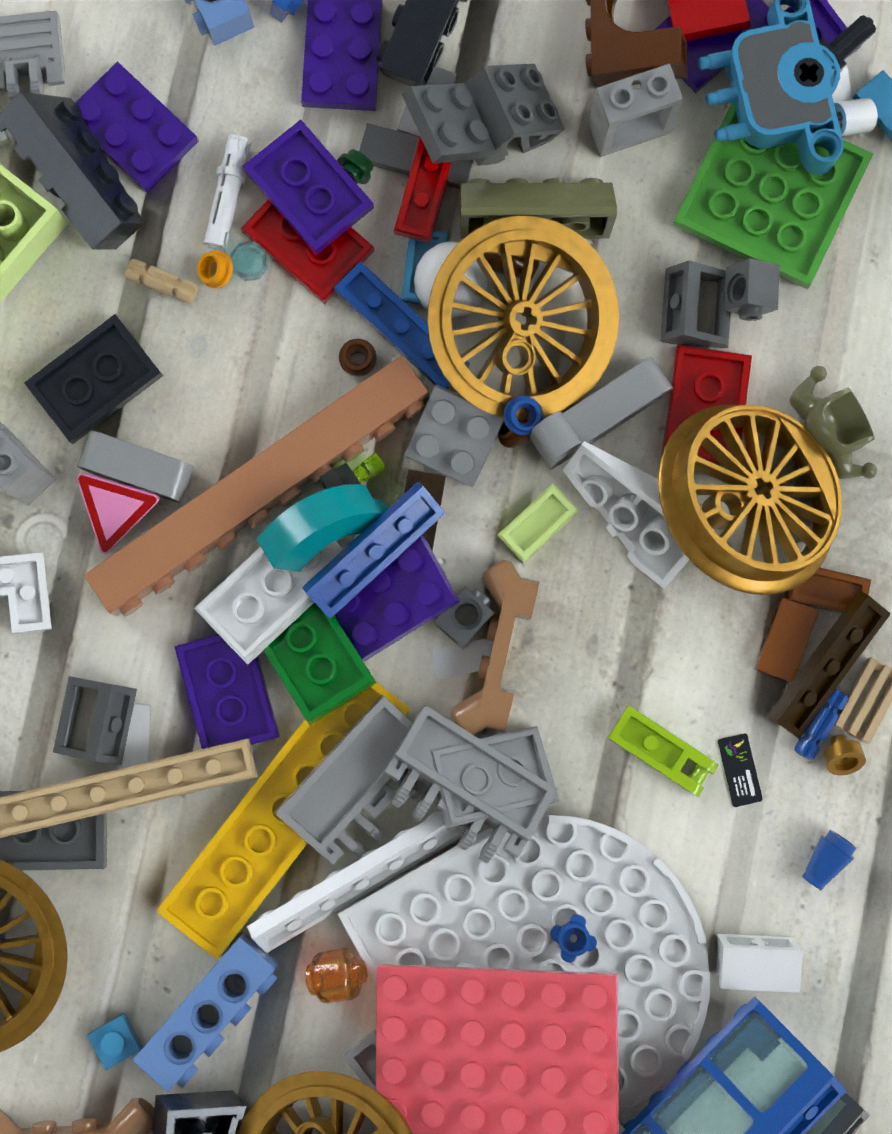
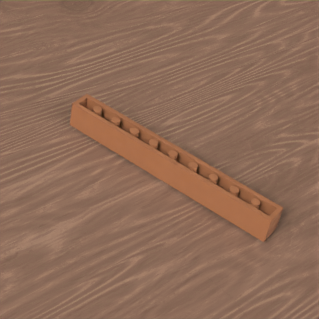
[83,355,429,617]

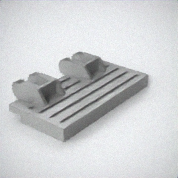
[0,10,65,102]
[275,695,420,865]
[383,705,557,863]

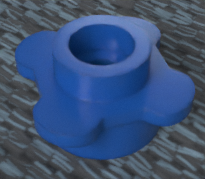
[550,914,597,962]

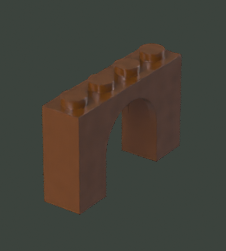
[585,0,688,87]

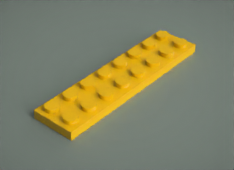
[156,682,411,960]

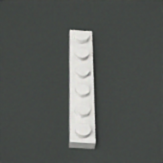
[247,810,466,953]

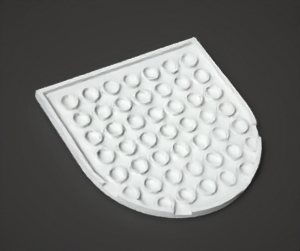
[338,814,711,1123]

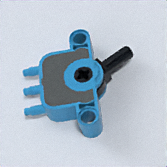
[698,0,876,175]

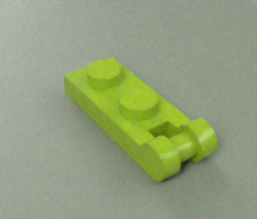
[607,705,719,798]

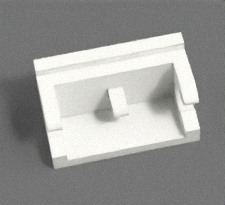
[716,933,803,993]

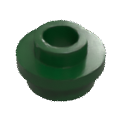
[337,149,373,184]

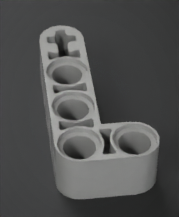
[530,357,673,469]

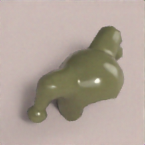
[790,365,877,479]

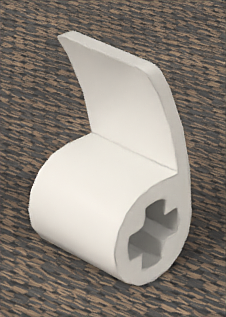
[832,66,878,136]

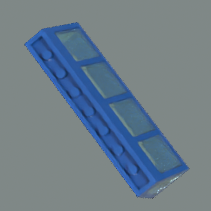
[621,996,847,1134]

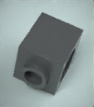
[724,258,780,321]
[434,587,494,650]

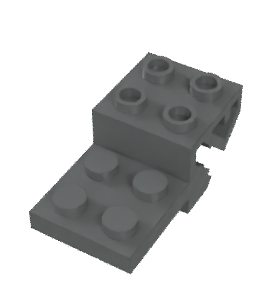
[402,64,565,166]

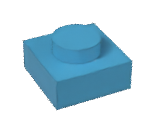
[87,1013,143,1070]

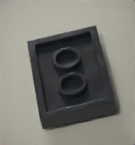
[24,314,163,444]

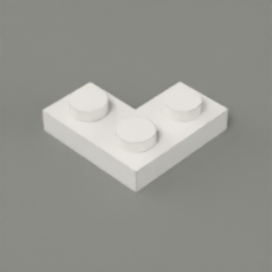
[0,552,52,634]

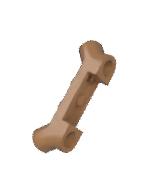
[450,560,539,735]
[0,1098,154,1134]

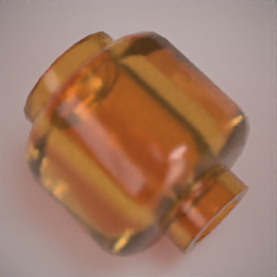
[305,947,368,1004]

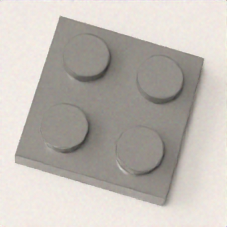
[404,385,504,487]

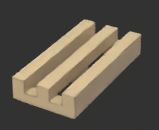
[834,657,892,744]

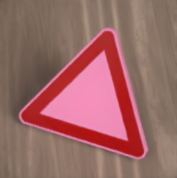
[77,472,160,554]

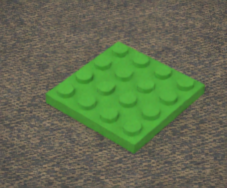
[672,103,873,289]

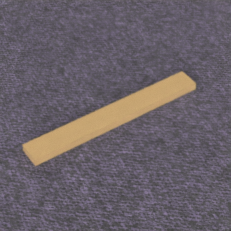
[0,739,258,838]

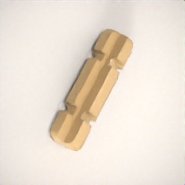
[125,259,199,304]

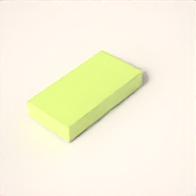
[497,484,579,564]

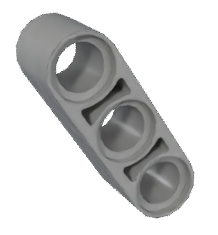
[77,431,194,503]

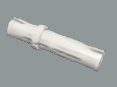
[203,134,251,251]

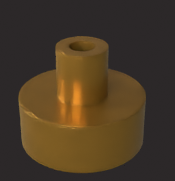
[823,734,866,776]

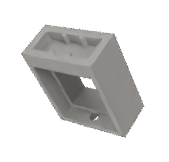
[588,64,683,157]
[0,422,56,505]

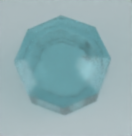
[230,242,268,281]

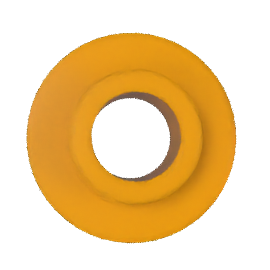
[197,250,233,289]

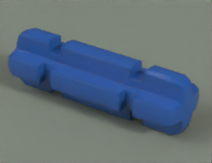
[794,689,848,760]

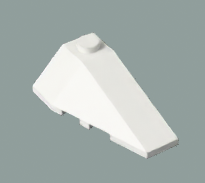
[563,441,714,589]

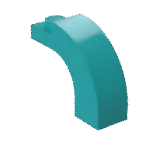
[256,484,388,572]

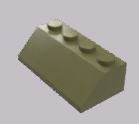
[460,178,617,239]

